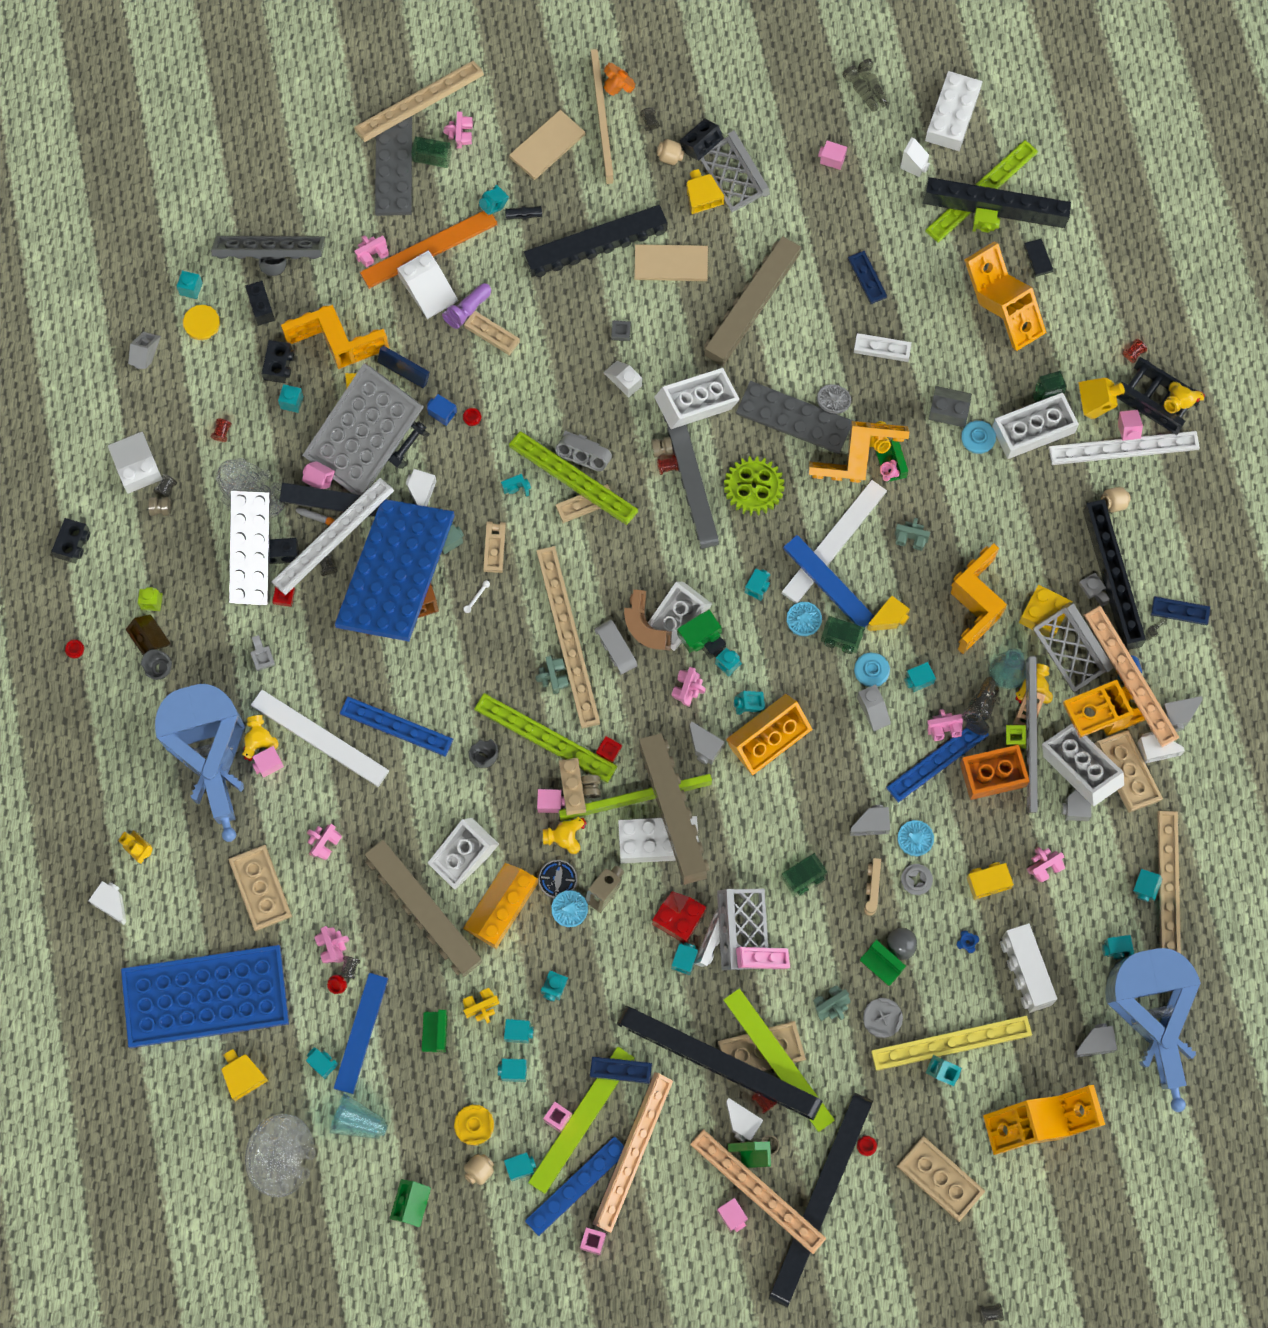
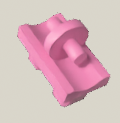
[444,112,473,148]
[354,235,389,267]
[672,667,706,707]
[927,709,963,741]
[307,824,342,860]
[1026,847,1065,882]
[314,926,349,963]

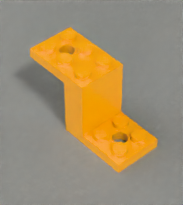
[964,241,1046,351]
[281,305,389,369]
[809,421,909,483]
[951,543,1007,654]
[1063,680,1145,738]
[983,1085,1105,1155]

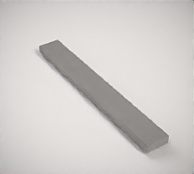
[1026,657,1038,813]

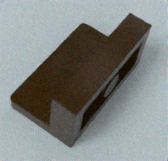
[125,614,170,655]

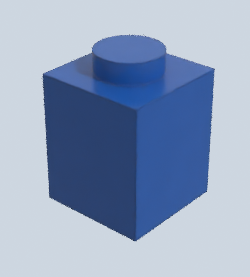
[427,394,457,426]

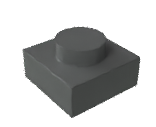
[611,320,631,341]

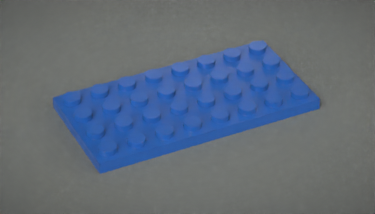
[335,499,455,642]
[121,945,289,1048]

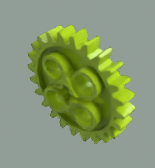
[724,456,785,516]

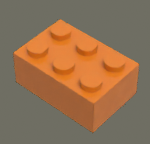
[960,745,1030,800]

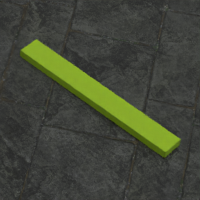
[925,140,1038,243]
[509,431,638,525]
[474,693,618,783]
[559,774,712,821]
[723,988,835,1132]
[528,1047,635,1194]

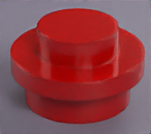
[463,408,481,426]
[65,640,85,659]
[327,975,347,994]
[857,1136,877,1156]

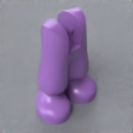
[442,283,491,329]

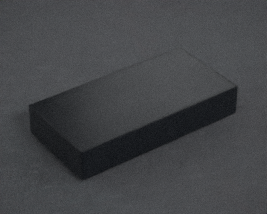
[1023,238,1053,277]

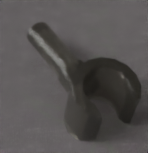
[1145,617,1167,640]

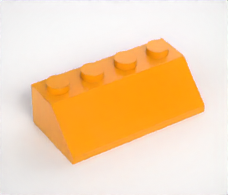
[726,694,813,776]
[463,863,538,949]

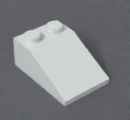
[397,250,458,319]
[108,432,163,494]
[648,582,712,651]
[428,818,499,889]

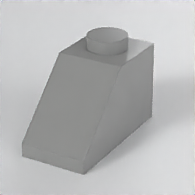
[128,332,161,369]
[857,684,891,732]
[1162,696,1203,732]
[689,722,724,765]
[1061,790,1091,821]
[849,805,890,836]
[1074,1024,1117,1058]

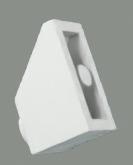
[900,137,930,177]
[603,361,642,398]
[406,469,436,507]
[1138,732,1185,764]
[89,881,126,925]
[726,1098,763,1143]

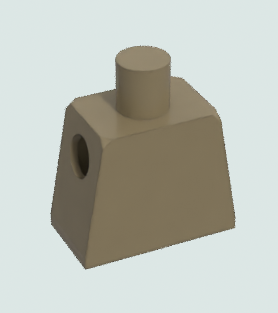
[585,865,624,913]

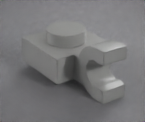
[1079,573,1109,607]
[250,635,275,671]

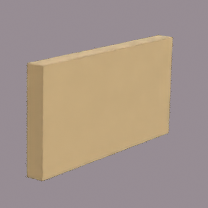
[509,110,586,180]
[634,244,708,281]
[1094,730,1163,813]
[228,845,292,931]
[718,1021,806,1081]
[897,1136,985,1222]

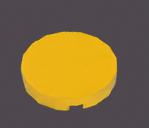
[183,305,220,340]
[454,1104,494,1146]

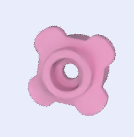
[880,460,900,481]

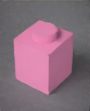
[818,141,847,170]
[1118,410,1143,441]
[302,461,335,489]
[252,746,284,778]
[537,789,565,813]
[543,1102,572,1133]
[717,1198,748,1232]
[580,1228,606,1255]

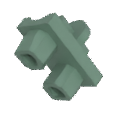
[894,518,930,551]
[535,656,569,694]
[813,985,851,1021]

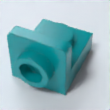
[501,474,531,497]
[733,691,765,715]
[541,971,568,1002]

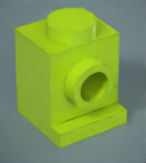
[972,208,1000,233]
[138,587,163,611]
[1006,725,1026,749]

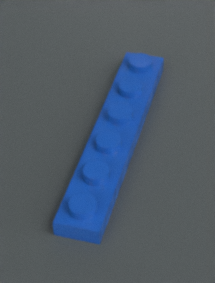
[525,1136,624,1236]

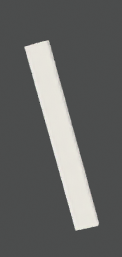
[1049,431,1200,465]
[271,478,394,595]
[782,480,887,604]
[251,690,389,787]

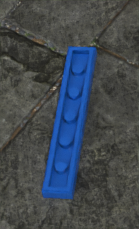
[783,535,874,630]
[340,696,454,757]
[886,720,989,803]
[334,973,388,1094]

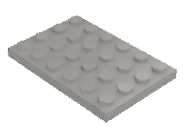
[302,363,424,495]

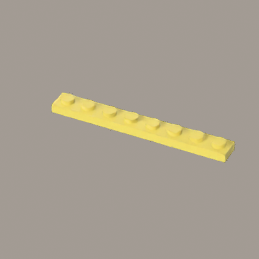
[871,1016,1032,1071]

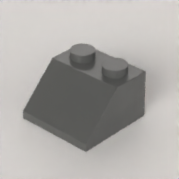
[928,386,972,427]

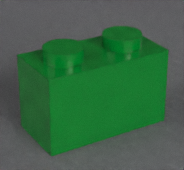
[677,609,722,653]

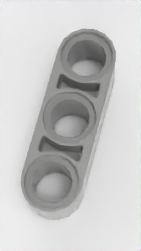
[555,434,612,471]
[594,620,638,675]

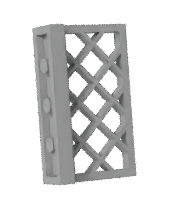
[700,130,770,212]
[1032,602,1114,692]
[717,889,768,970]

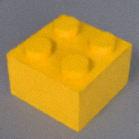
[1019,585,1073,638]

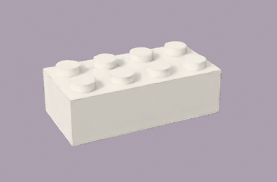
[925,71,983,151]
[654,368,740,429]
[992,393,1079,459]
[1042,724,1124,807]
[618,816,699,863]
[1000,924,1057,1013]

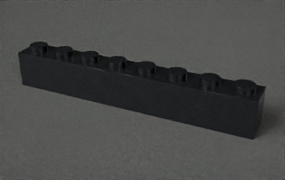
[922,177,1071,228]
[523,204,668,277]
[1083,499,1146,650]

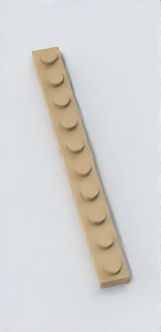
[536,546,600,729]

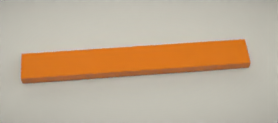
[360,211,497,289]

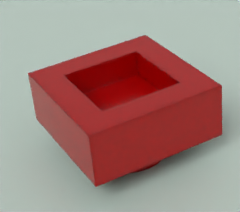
[272,586,295,607]
[596,736,623,763]

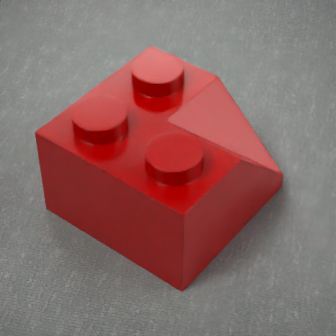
[652,891,707,943]

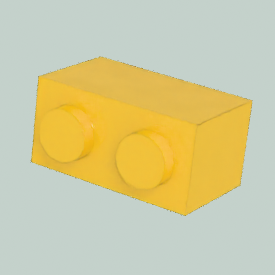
[967,862,1014,900]

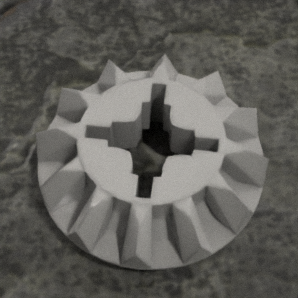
[901,864,933,896]

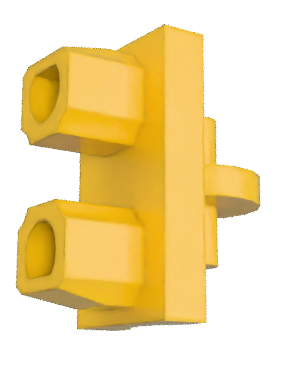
[118,830,152,864]
[463,988,500,1024]

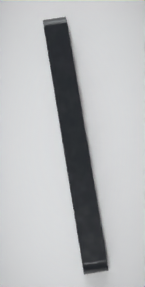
[617,1006,823,1120]
[769,1093,873,1308]

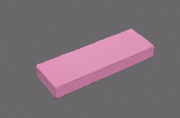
[736,947,790,969]

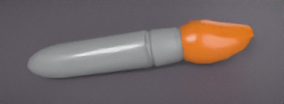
[296,508,335,526]

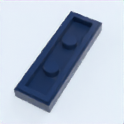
[848,251,887,305]
[377,345,430,388]
[1151,596,1211,626]
[590,1057,652,1084]

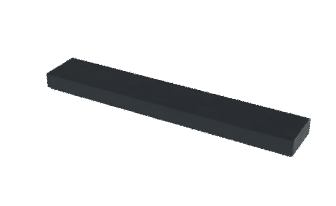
[279,483,379,517]

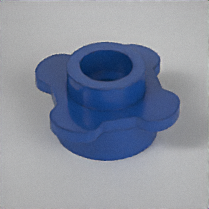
[956,931,979,954]

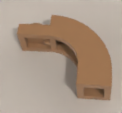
[624,589,672,650]

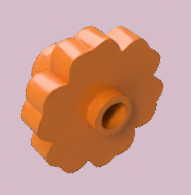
[603,62,636,96]

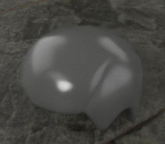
[259,257,287,276]
[141,649,172,680]
[468,739,498,768]
[887,928,917,960]

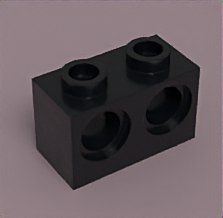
[679,118,724,161]
[245,281,275,326]
[261,340,295,383]
[51,518,90,564]
[269,538,299,564]

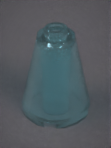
[989,649,1026,689]
[329,1094,388,1139]

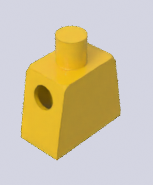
[686,169,724,214]
[1078,378,1125,419]
[221,1049,268,1101]

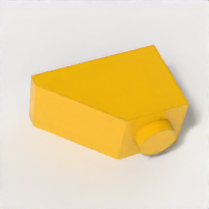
[867,596,910,631]

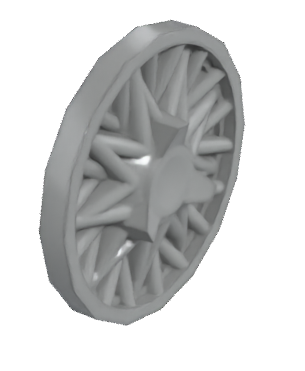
[817,384,851,414]

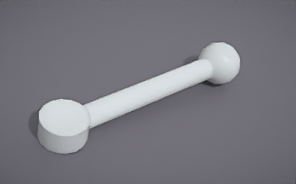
[464,580,490,613]

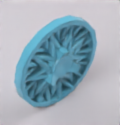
[961,420,996,454]
[786,602,822,636]
[854,652,890,687]
[897,820,934,857]
[551,890,588,927]

